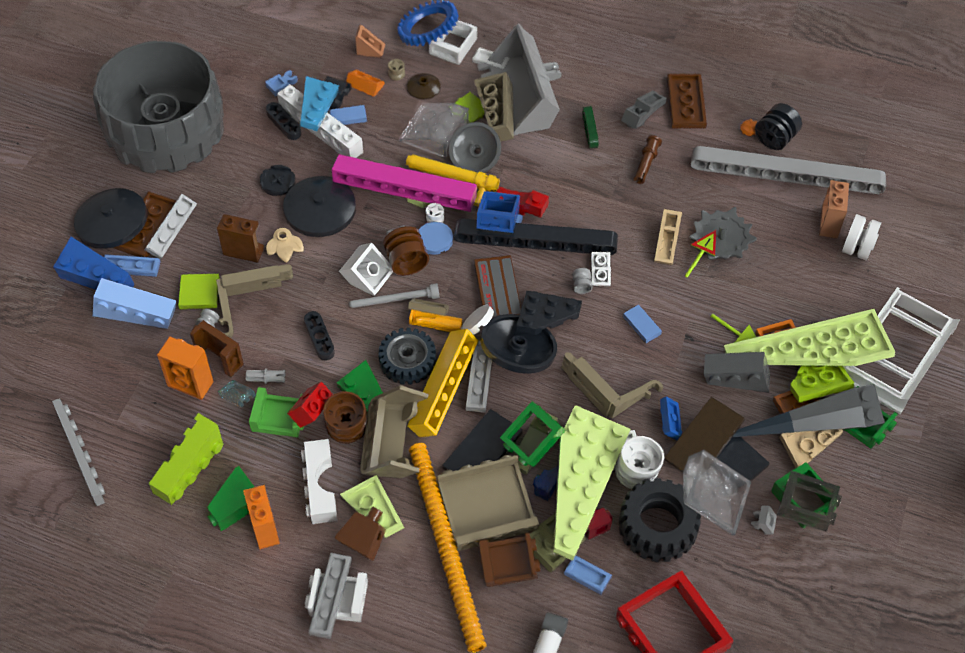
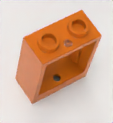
[244,485,280,550]

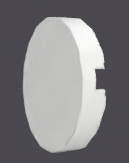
[461,304,494,335]

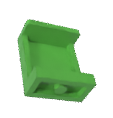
[249,387,304,438]

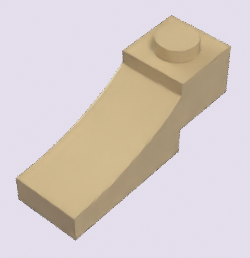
[654,209,682,265]

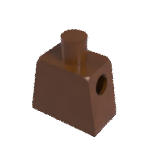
[335,506,386,561]

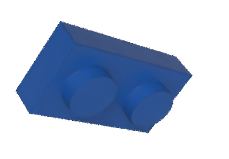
[660,397,682,441]

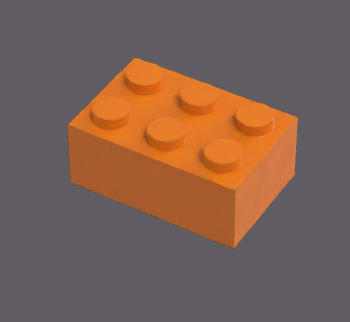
[157,336,214,400]

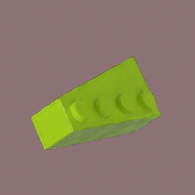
[149,413,223,505]

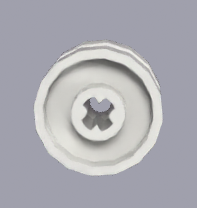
[842,214,881,261]

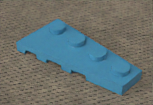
[300,76,339,131]

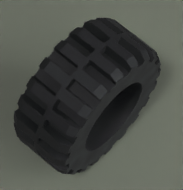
[619,478,701,562]

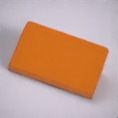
[346,70,385,96]

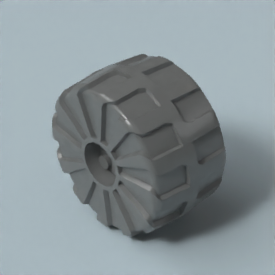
[93,41,224,173]

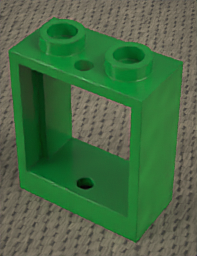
[500,401,566,467]
[771,462,839,528]

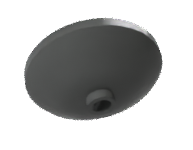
[449,122,501,173]

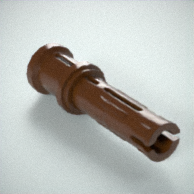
[634,135,662,184]

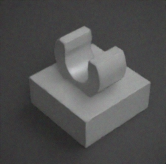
[751,506,777,534]

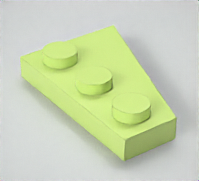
[340,475,404,538]

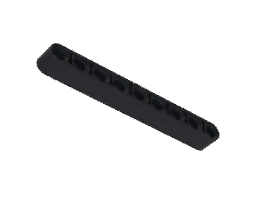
[454,219,618,255]

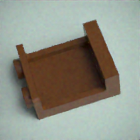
[217,214,264,263]
[190,320,244,377]
[479,533,541,587]

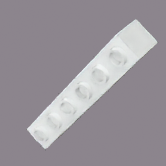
[277,85,363,158]

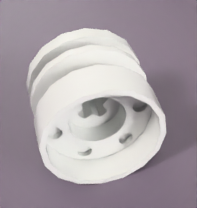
[615,436,664,489]

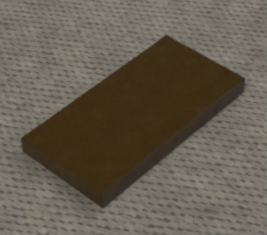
[664,396,745,482]

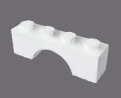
[301,439,337,524]

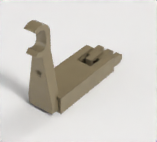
[216,264,293,338]
[561,352,663,418]

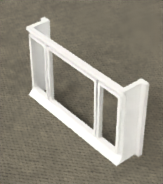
[843,287,960,414]

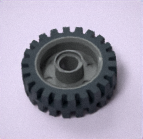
[379,327,436,385]

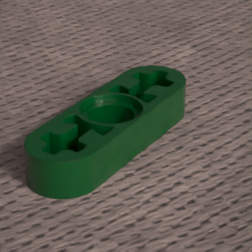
[582,106,599,149]

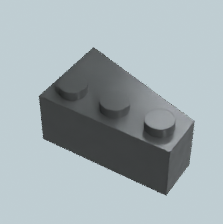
[704,352,770,393]

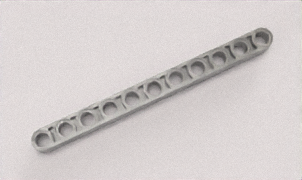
[691,146,886,194]

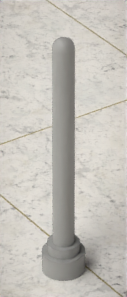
[349,283,440,308]

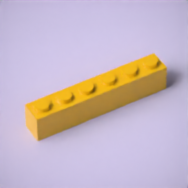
[407,329,479,437]

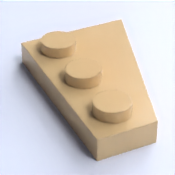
[779,429,843,468]

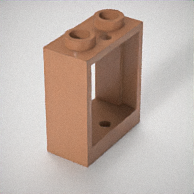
[819,180,849,238]

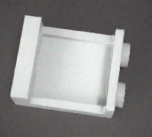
[305,568,368,622]

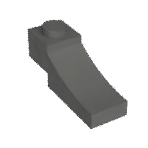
[621,91,667,129]

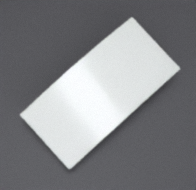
[591,252,611,286]

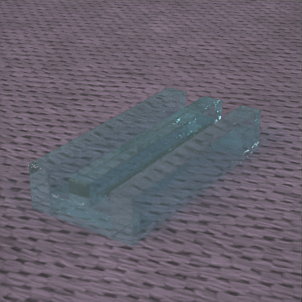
[218,380,256,407]

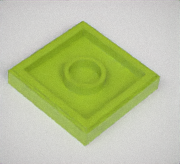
[178,274,220,309]

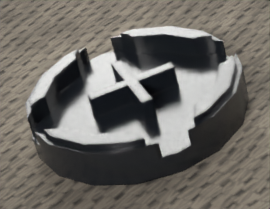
[260,165,296,196]

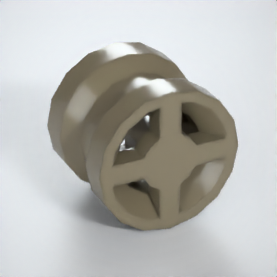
[388,59,405,81]

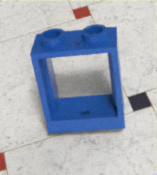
[476,191,520,233]

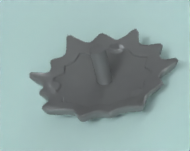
[689,207,757,260]

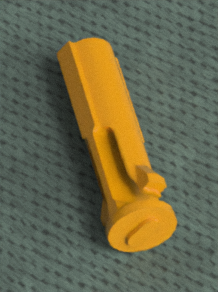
[409,309,462,332]

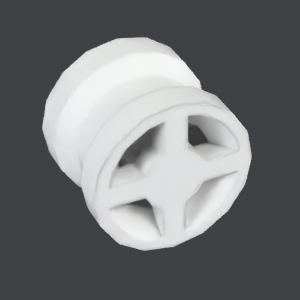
[426,203,444,223]

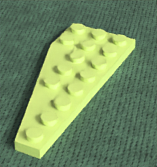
[724,309,895,366]
[553,405,631,560]

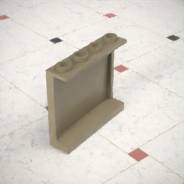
[437,455,539,551]

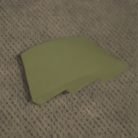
[530,513,586,573]

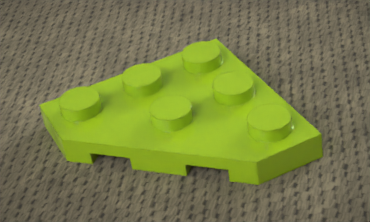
[790,365,854,403]

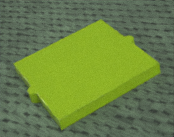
[450,92,485,123]

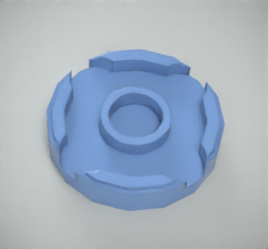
[419,222,453,255]

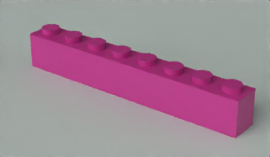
[332,155,477,212]

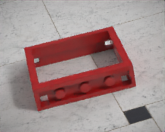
[616,570,733,653]

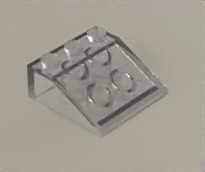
[399,103,469,158]
[683,450,751,535]

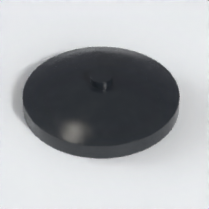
[283,176,356,237]
[74,188,148,249]
[480,314,557,374]

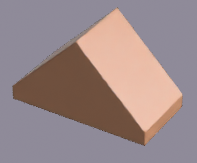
[355,25,385,57]

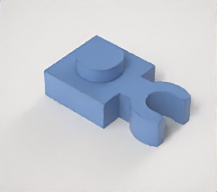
[265,70,298,96]

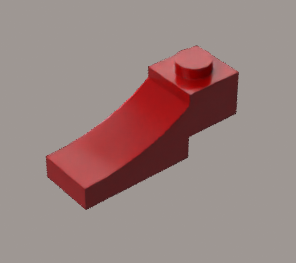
[497,187,549,218]

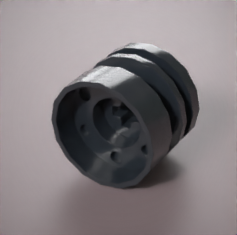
[755,103,803,151]

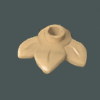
[266,228,304,263]

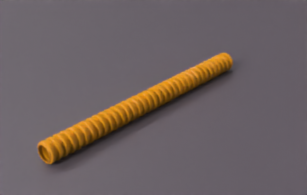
[409,443,486,653]

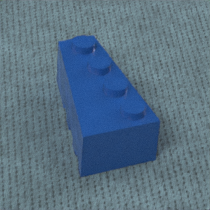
[53,237,134,290]

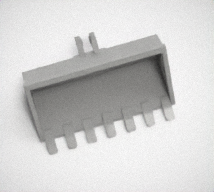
[477,23,562,135]

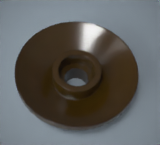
[407,73,441,100]

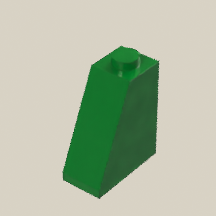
[207,466,255,531]

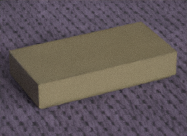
[408,298,449,316]

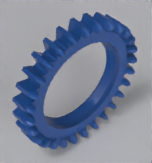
[397,0,459,47]

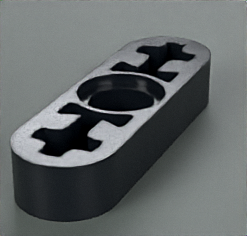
[266,102,302,140]
[304,311,335,361]

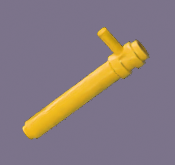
[406,154,500,207]

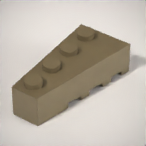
[474,72,514,142]

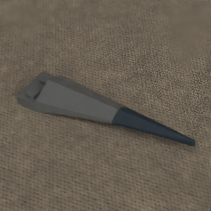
[733,384,885,437]

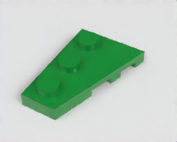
[337,360,383,414]

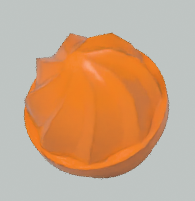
[740,119,757,137]

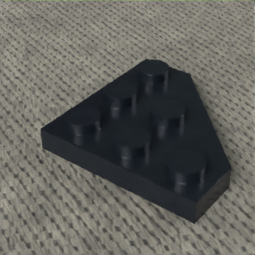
[516,290,582,335]

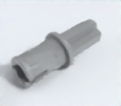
[245,368,285,384]

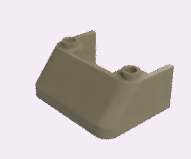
[360,385,428,478]

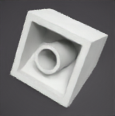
[339,243,393,296]

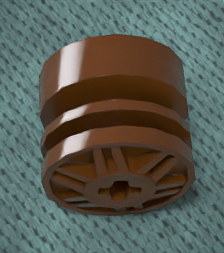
[383,226,429,276]
[323,391,367,444]

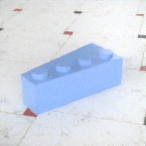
[93,278,176,329]

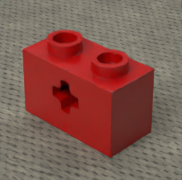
[287,381,333,428]

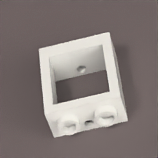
[429,20,477,65]

